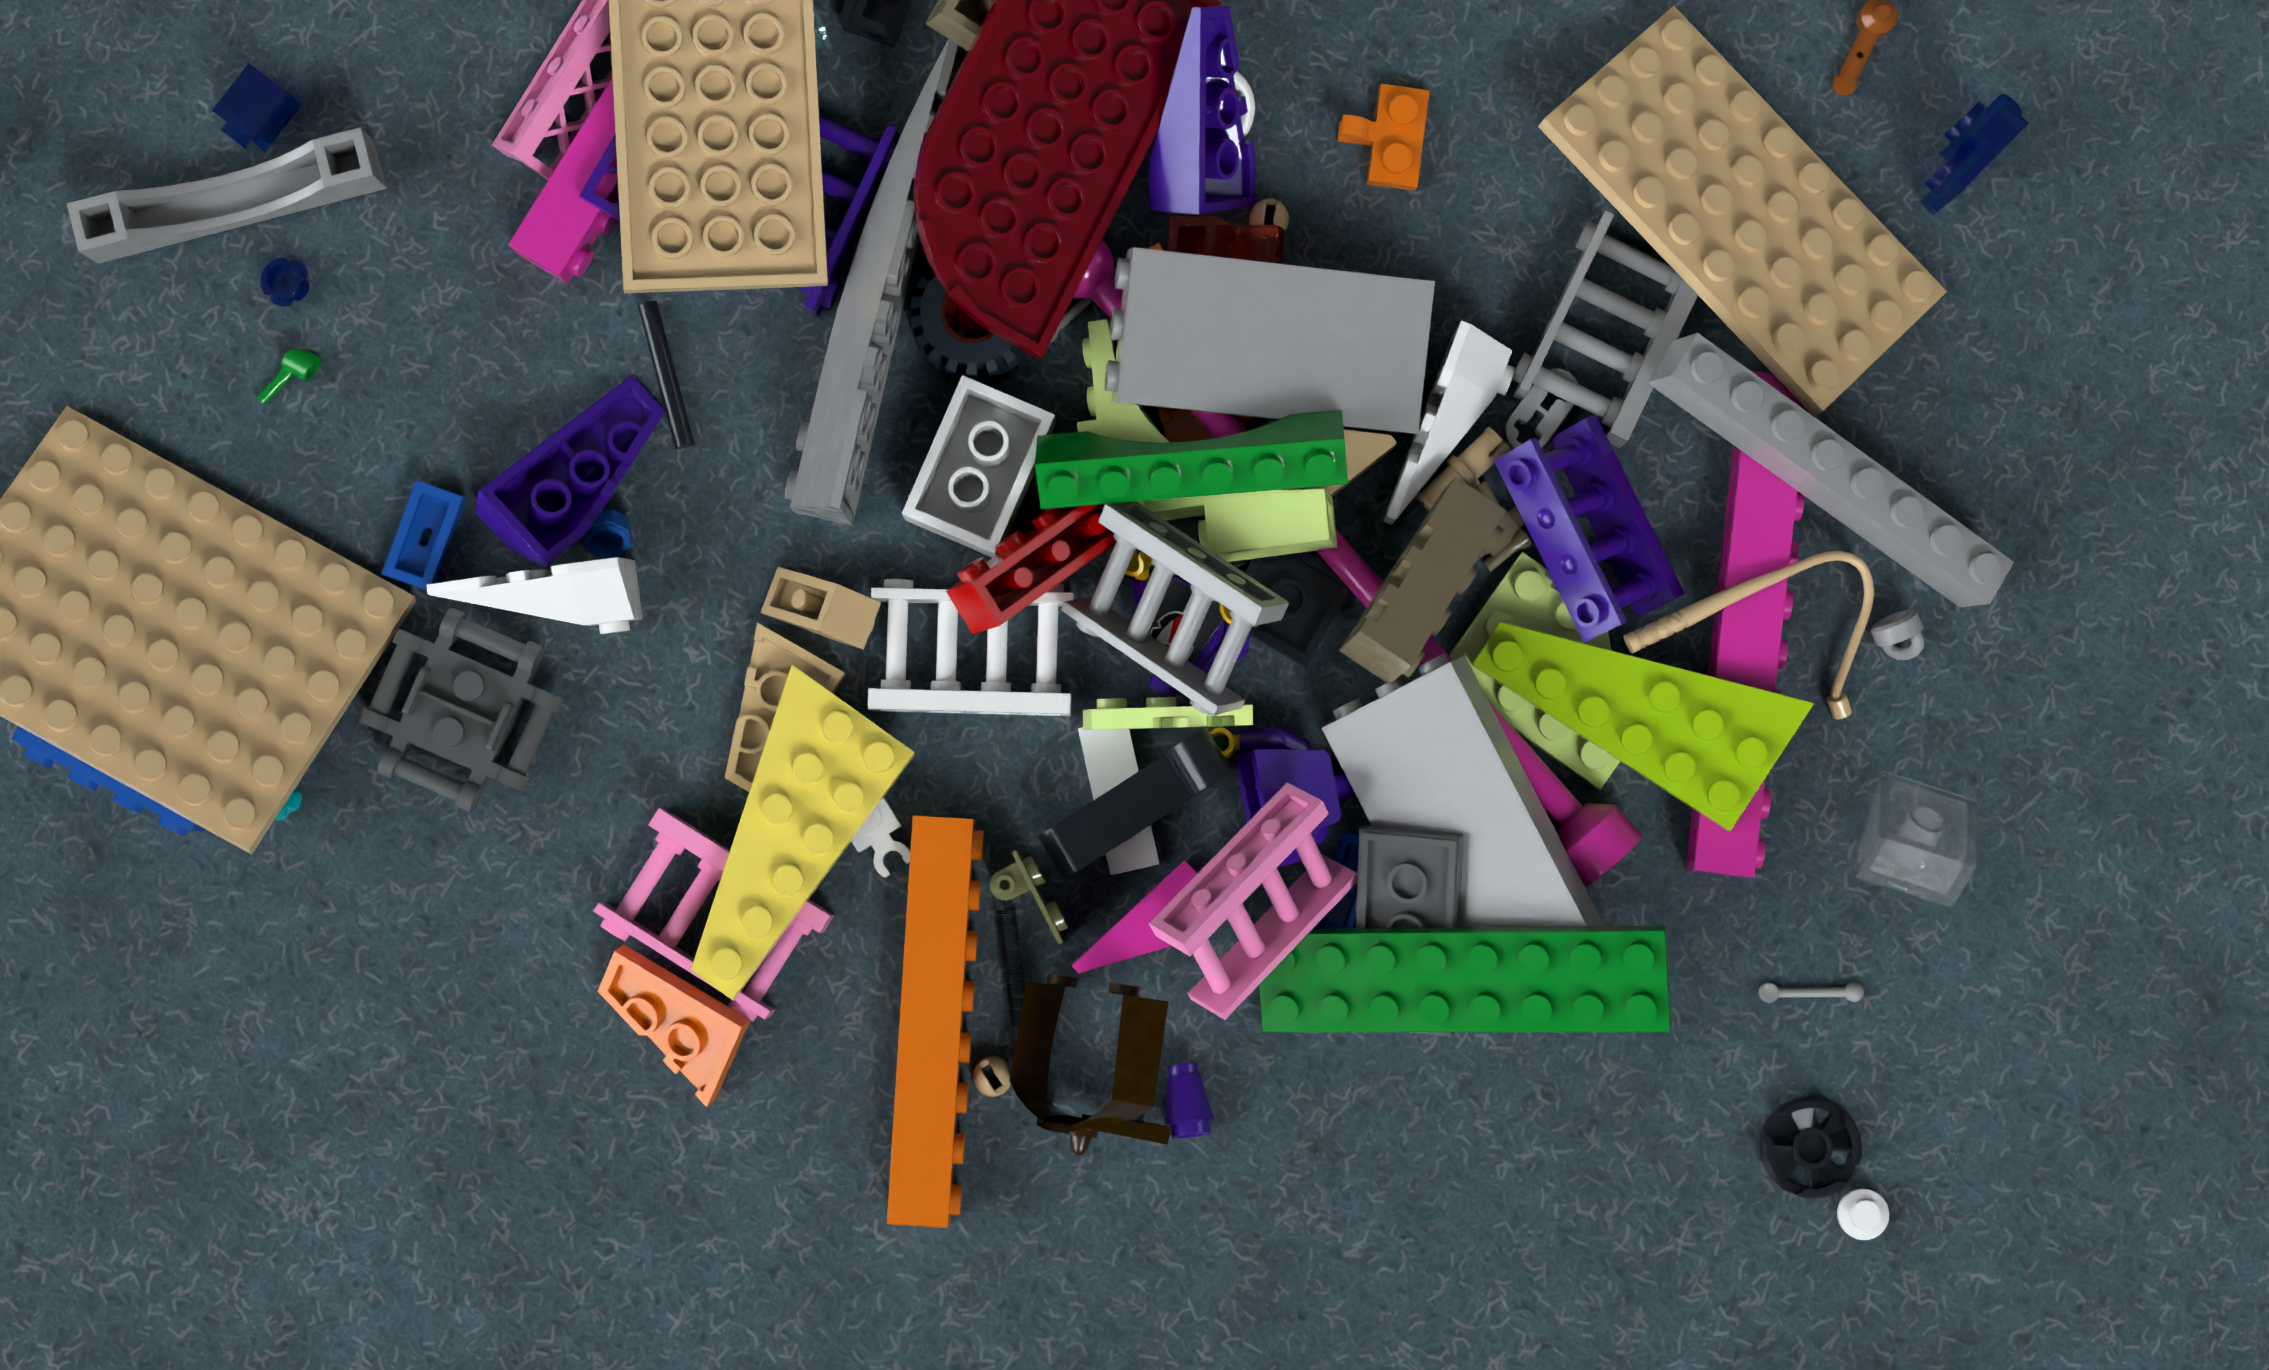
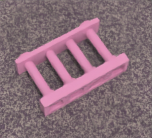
[1149,783,1358,1020]
[593,808,835,1022]

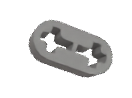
[1503,368,1577,450]

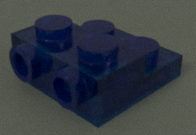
[1919,94,2029,215]

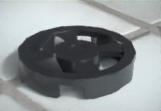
[1759,1097,1862,1198]

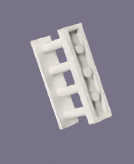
[868,579,1074,716]

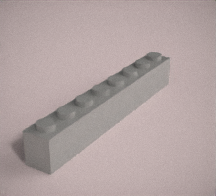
[1647,333,2014,607]

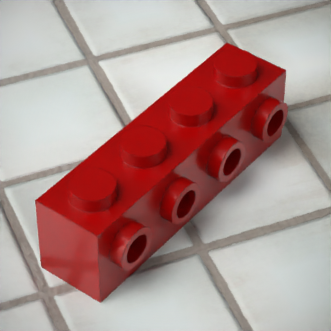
[946,504,1116,634]

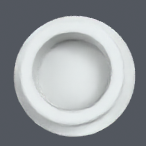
[1837,1188,1889,1240]

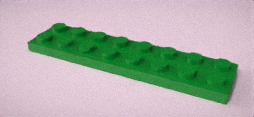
[1259,926,1672,1032]

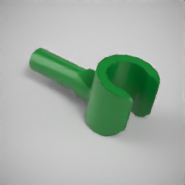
[256,349,321,405]

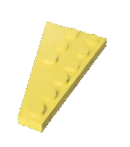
[691,665,915,1001]

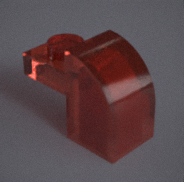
[1167,216,1285,264]

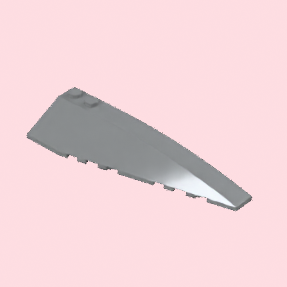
[785,39,963,526]

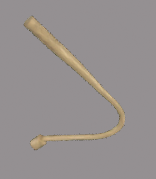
[1623,550,1874,719]

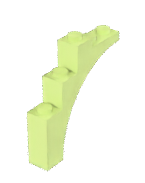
[1077,319,1338,562]

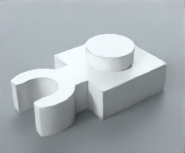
[852,797,910,878]

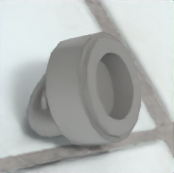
[1870,609,1924,660]

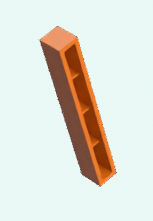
[887,816,984,1228]

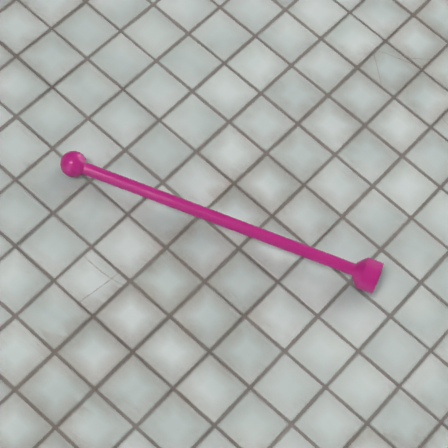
[1073,240,1643,887]

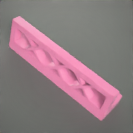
[492,0,613,180]

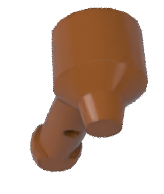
[1832,0,1898,96]

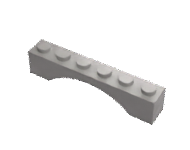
[67,127,387,264]

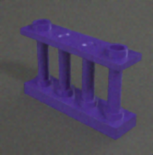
[795,115,900,317]
[1494,415,1685,643]

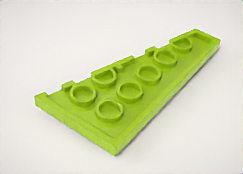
[1472,622,1814,832]

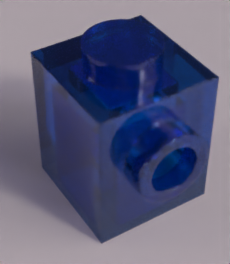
[212,63,301,152]

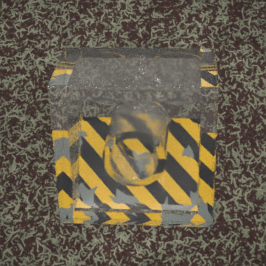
[1856,770,1977,908]

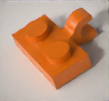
[1337,83,1430,191]

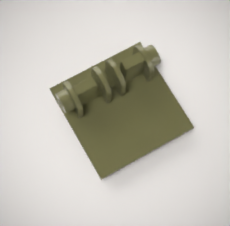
[990,850,1069,945]

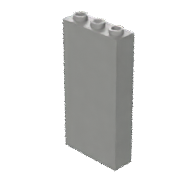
[1105,247,1435,434]
[1322,653,1605,927]

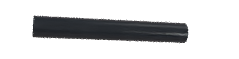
[638,301,695,449]

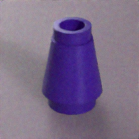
[1165,1063,1215,1139]

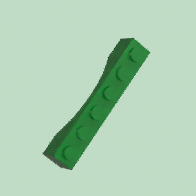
[1035,410,1348,509]

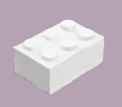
[902,375,1056,558]

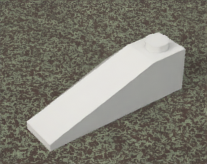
[1382,321,1516,525]
[426,557,642,634]

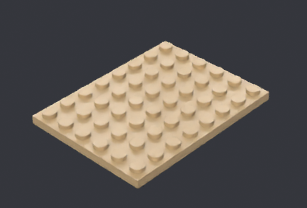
[0,406,416,855]

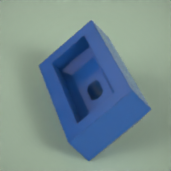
[382,480,467,590]

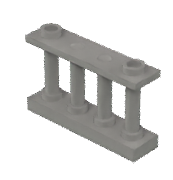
[1512,210,1698,449]
[1061,501,1290,715]

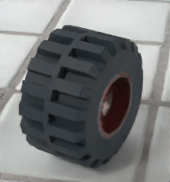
[910,267,1027,386]

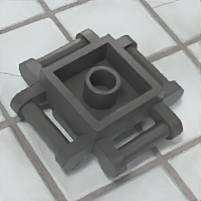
[358,607,564,813]

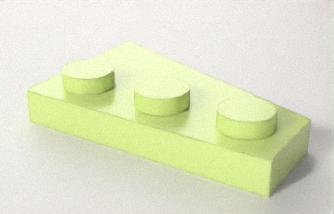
[1083,697,1253,730]

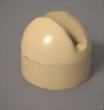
[1249,198,1289,240]
[972,1056,1011,1097]

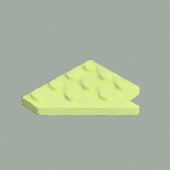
[1449,552,1620,790]

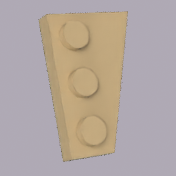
[725,623,846,792]

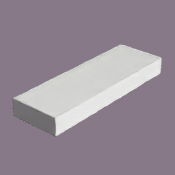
[1078,727,1159,875]

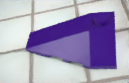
[1147,5,1256,215]
[475,375,665,568]

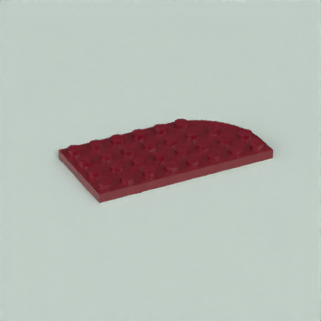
[914,0,1221,358]

